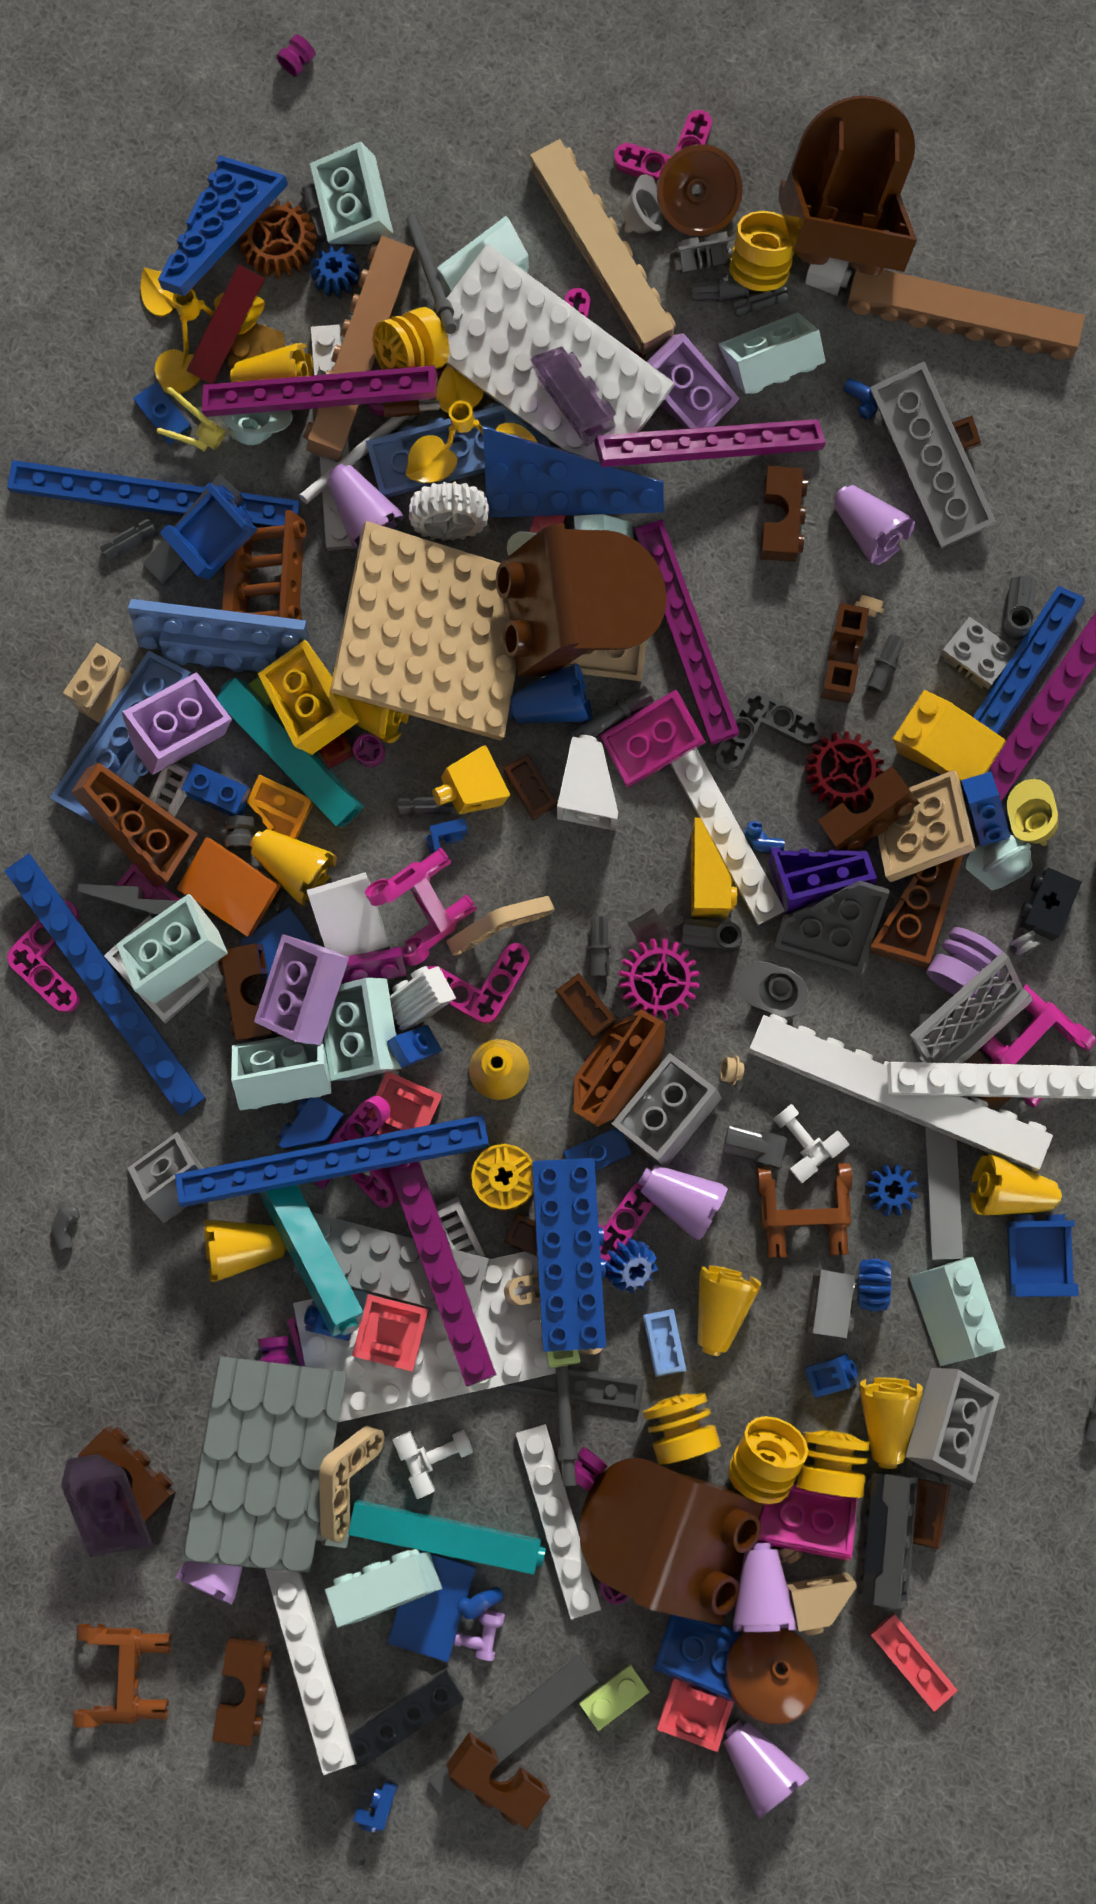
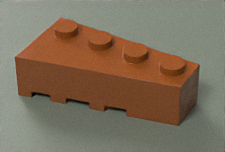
[71,762,197,887]
[870,855,964,969]

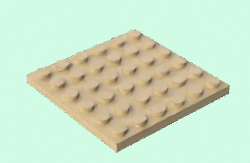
[330,521,516,741]

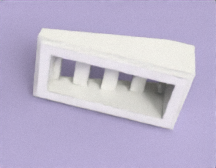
[149,762,191,817]
[436,1197,485,1257]

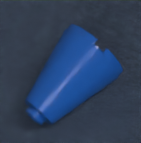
[509,663,592,724]

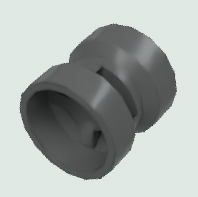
[224,815,254,851]

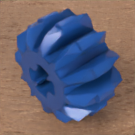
[310,245,360,298]
[865,1164,918,1216]
[605,1238,658,1294]
[858,1258,891,1312]

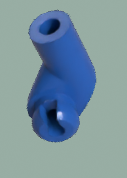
[844,378,878,419]
[744,821,785,853]
[457,1586,504,1620]

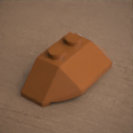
[573,1009,666,1126]

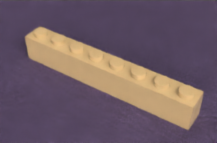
[530,139,676,355]

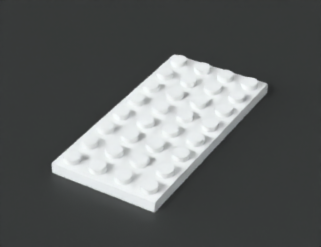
[435,244,675,462]
[293,1252,556,1423]

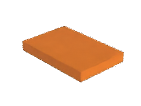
[177,838,281,937]

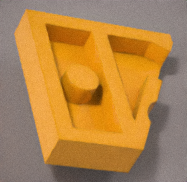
[247,774,313,839]

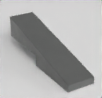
[143,473,245,585]
[77,884,204,917]

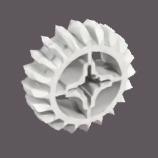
[409,481,489,541]

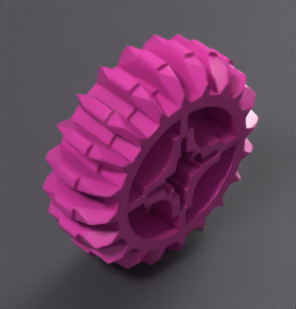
[618,938,700,1020]

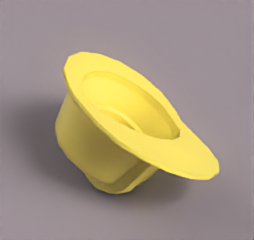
[1007,779,1059,846]

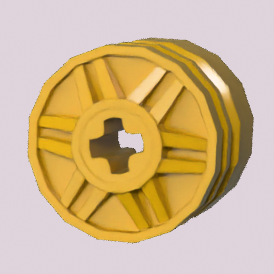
[730,211,795,292]
[372,307,450,370]
[471,1144,534,1211]
[642,1393,721,1465]
[728,1416,808,1504]
[796,1430,870,1498]

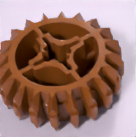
[238,199,317,279]

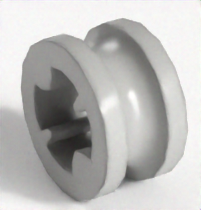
[1009,931,1041,956]

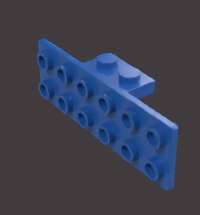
[532,1158,606,1352]

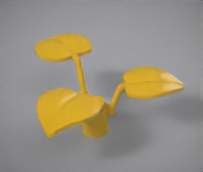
[140,268,265,395]
[406,365,538,483]

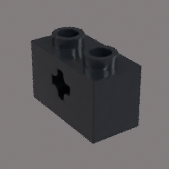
[1018,867,1082,941]

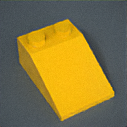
[258,640,359,755]
[893,690,1006,785]
[691,817,737,919]

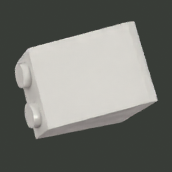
[557,735,618,831]
[307,872,391,956]

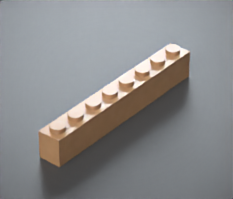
[303,235,414,462]
[846,269,1085,360]

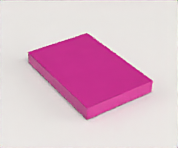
[599,690,706,788]
[756,1484,858,1561]

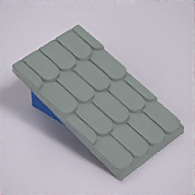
[181,1356,347,1573]

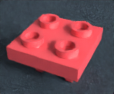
[368,1072,443,1135]
[352,1294,429,1372]
[657,1678,734,1752]

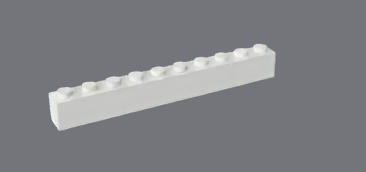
[748,1014,1053,1172]

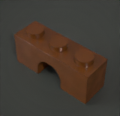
[760,466,808,562]
[820,603,869,703]
[818,766,920,851]
[218,943,278,1040]
[77,1426,176,1523]
[212,1637,273,1746]
[447,1732,550,1829]

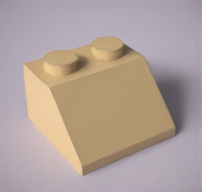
[787,1572,857,1635]

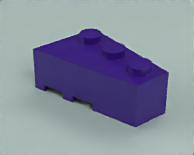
[769,847,877,915]

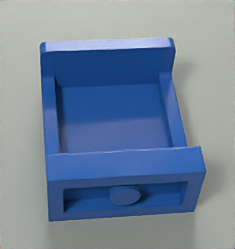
[160,482,258,580]
[1007,1214,1079,1297]

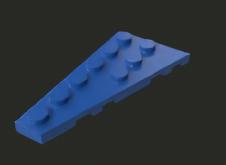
[158,155,288,296]
[483,426,665,517]

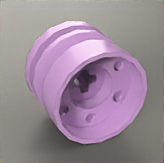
[926,927,1004,998]

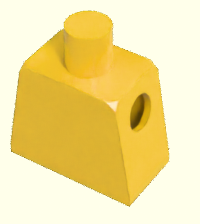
[432,745,510,814]

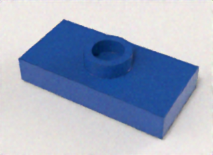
[133,381,192,445]
[387,1025,443,1068]
[563,1128,632,1171]

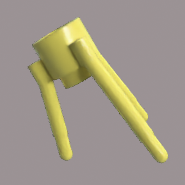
[157,387,226,452]

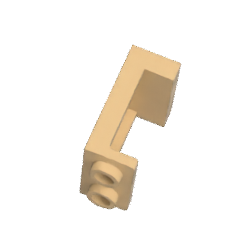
[63,643,132,724]

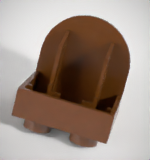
[779,95,917,275]
[496,523,667,676]
[580,1458,764,1626]

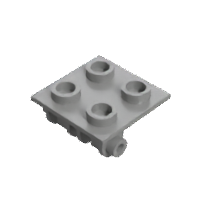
[671,232,736,273]
[940,616,1016,689]

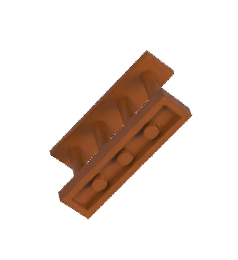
[222,510,307,620]

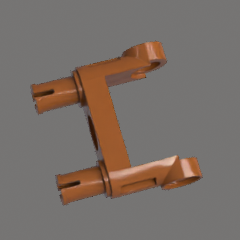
[757,1163,852,1258]
[72,1624,172,1728]

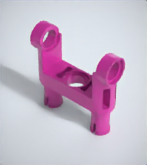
[365,848,477,966]
[981,984,1096,1108]

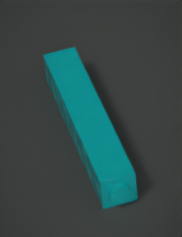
[216,678,365,827]
[258,1185,364,1337]
[348,1500,546,1574]

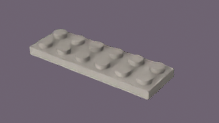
[870,361,996,549]
[293,1212,490,1313]

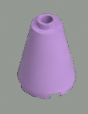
[327,464,404,550]
[834,485,915,565]
[638,1165,728,1241]
[733,1543,798,1632]
[175,1561,243,1605]
[723,1720,809,1819]

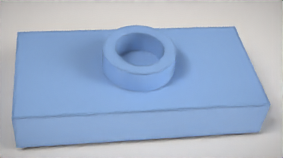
[643,1309,686,1377]

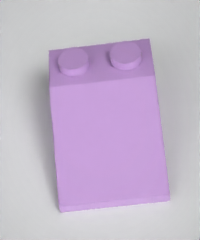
[647,333,740,429]

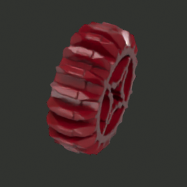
[803,731,884,811]

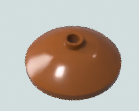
[657,144,743,236]
[725,1628,819,1725]

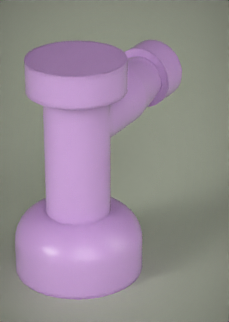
[454,1610,505,1661]

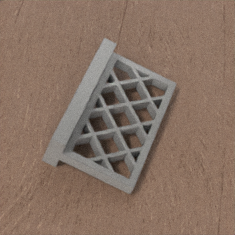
[910,952,1033,1063]

